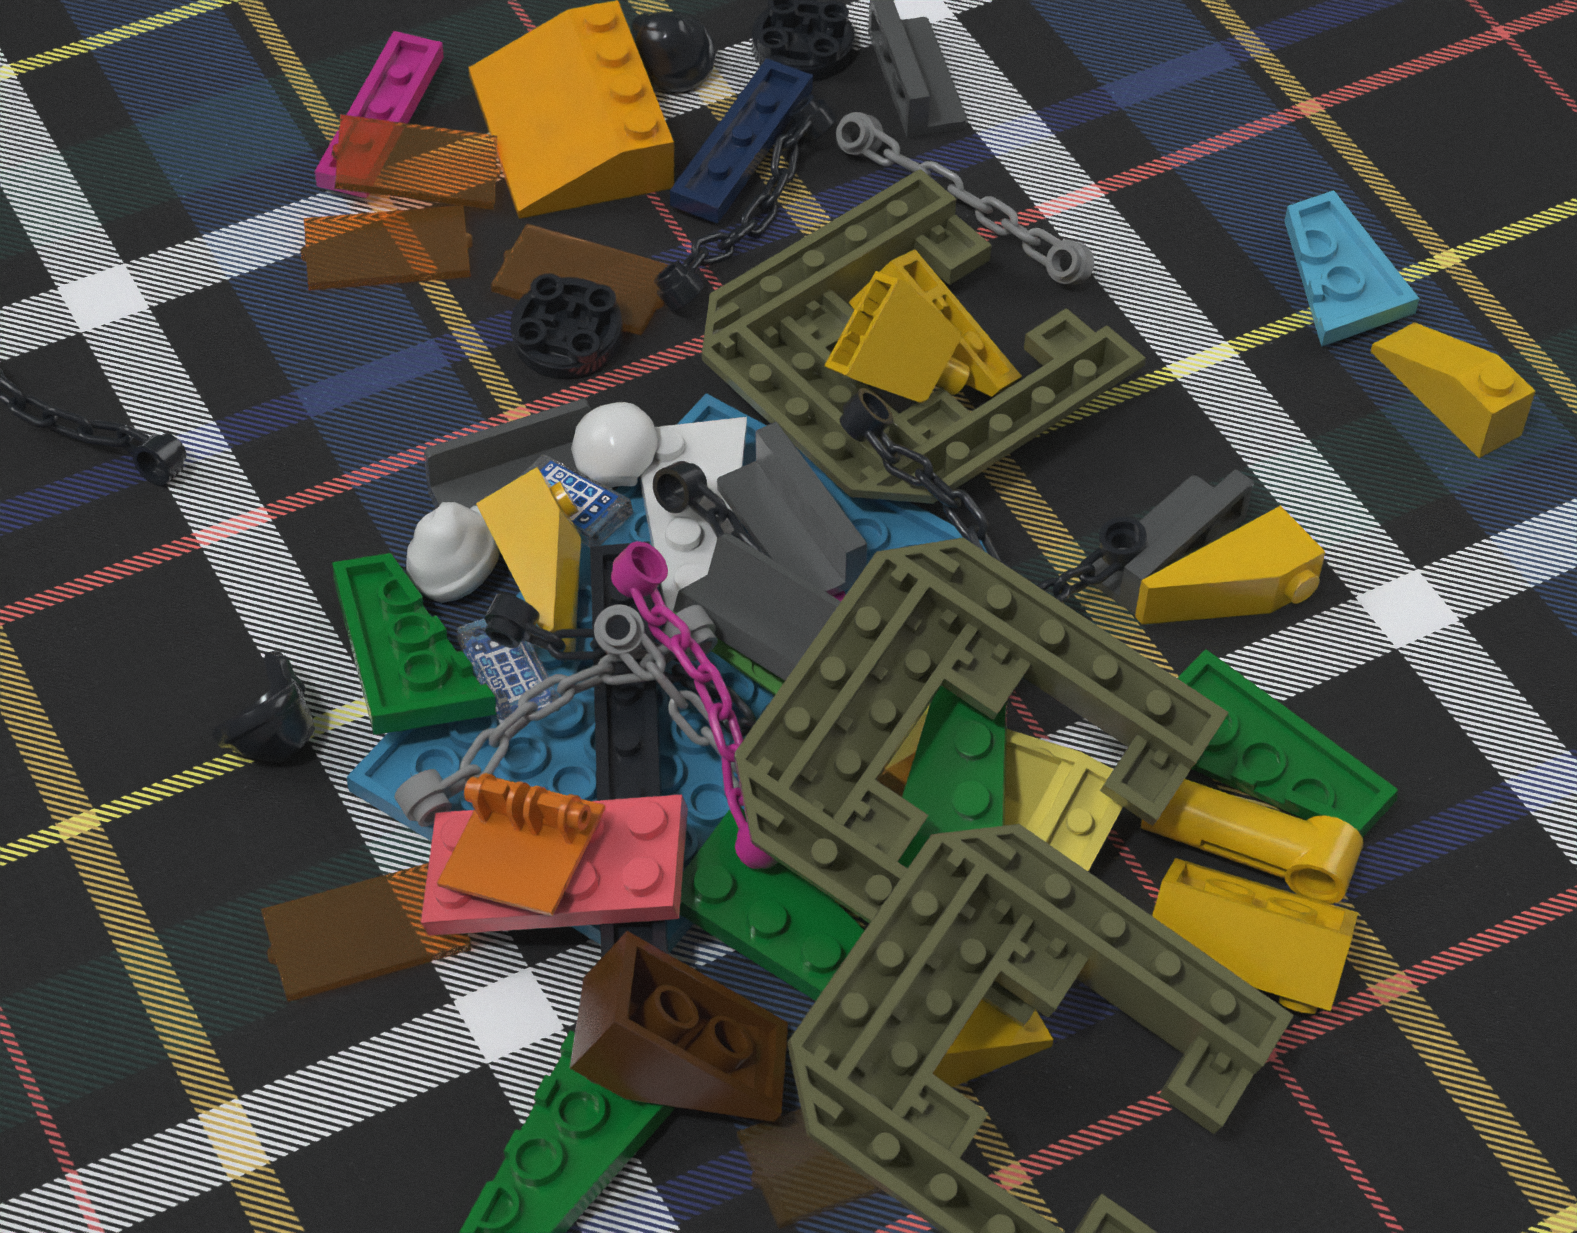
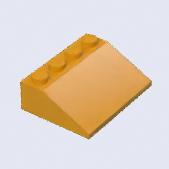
[469,0,674,219]

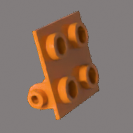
[437,773,606,917]

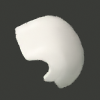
[571,402,658,493]

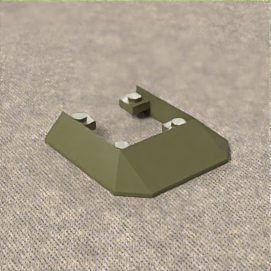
[702,169,1146,504]
[734,538,1229,1027]
[787,824,1294,1233]

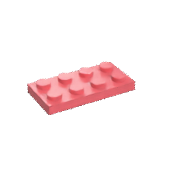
[421,794,688,936]

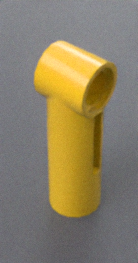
[1141,779,1363,904]

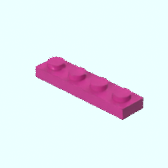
[315,31,444,198]

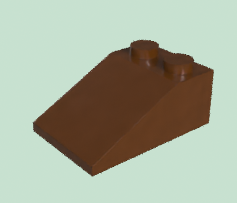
[570,931,788,1122]

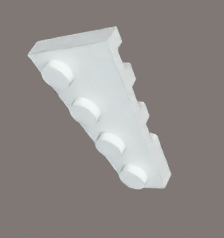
[639,417,747,611]

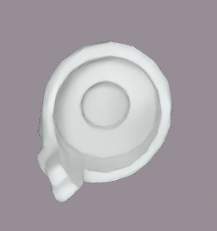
[406,502,500,603]

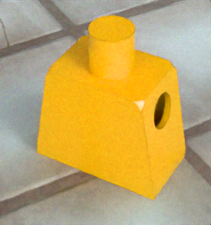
[824,271,970,403]

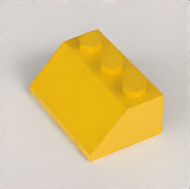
[1152,858,1358,1014]

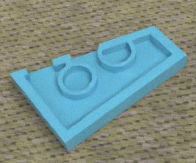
[1285,190,1419,347]

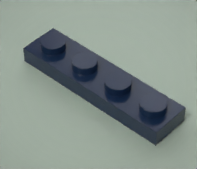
[670,58,813,224]

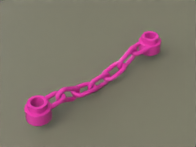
[611,541,778,869]

